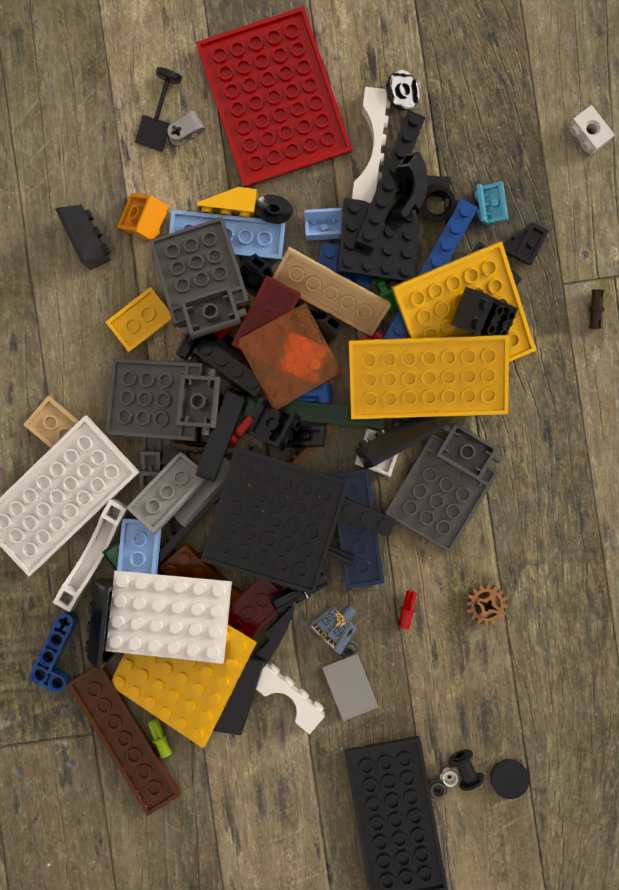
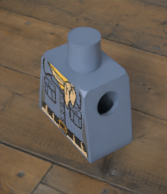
[309,604,357,654]

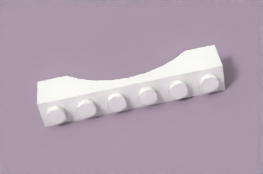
[352,87,390,203]
[53,499,129,612]

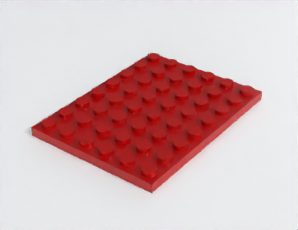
[196,6,352,188]

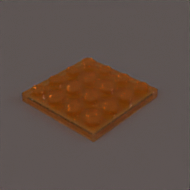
[237,303,341,410]

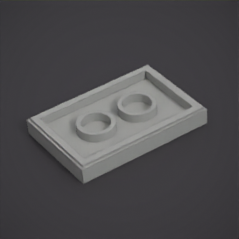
[322,652,379,721]

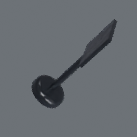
[135,67,182,152]

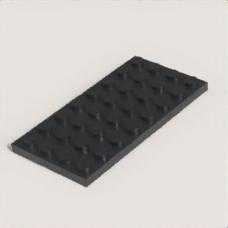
[344,736,448,890]

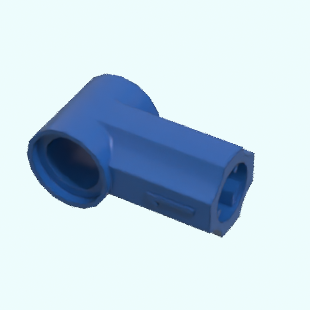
[294,383,332,404]

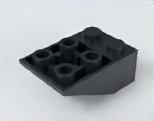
[451,287,518,336]

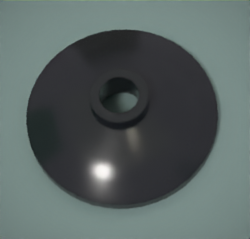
[255,195,293,224]

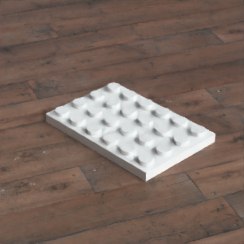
[106,571,232,664]

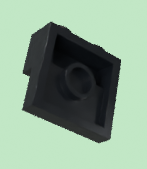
[246,399,301,452]

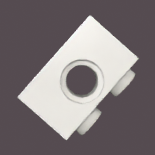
[568,105,615,156]

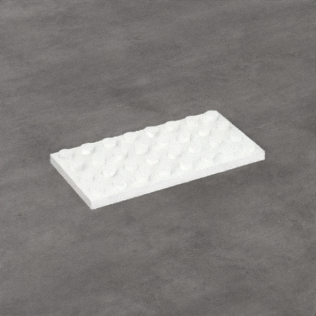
[0,416,140,577]

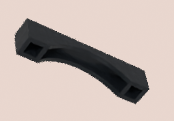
[240,253,345,348]

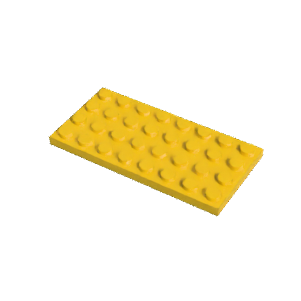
[349,335,509,419]

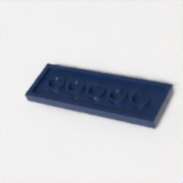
[330,469,384,589]

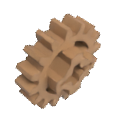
[465,583,508,626]

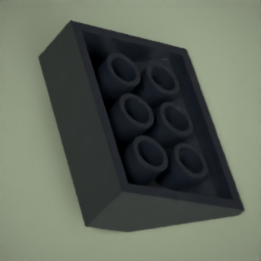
[85,578,115,670]

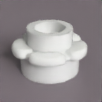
[440,767,459,787]

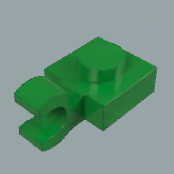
[375,280,398,312]

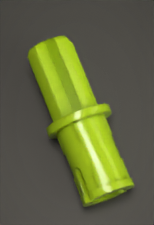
[148,718,172,758]

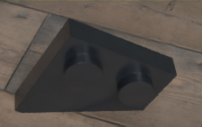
[503,222,549,266]

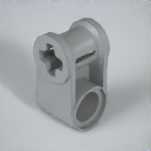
[168,111,206,146]

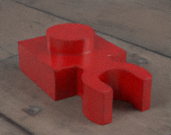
[230,416,253,445]

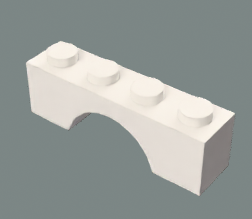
[256,663,325,735]

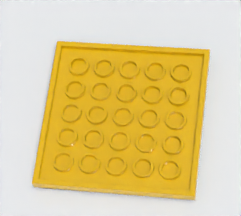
[392,241,536,362]
[111,625,257,748]

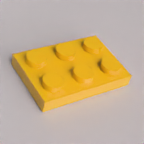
[106,287,172,353]

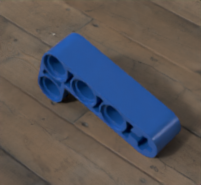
[30,611,78,692]

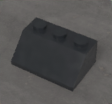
[55,205,111,271]

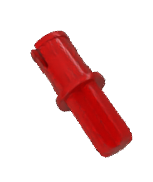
[397,590,417,629]

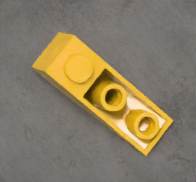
[197,187,258,217]

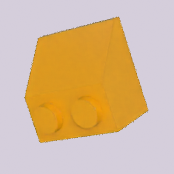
[117,193,169,240]

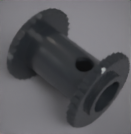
[448,749,485,791]

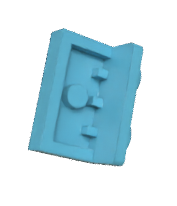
[475,181,509,226]

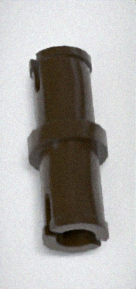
[588,289,605,329]

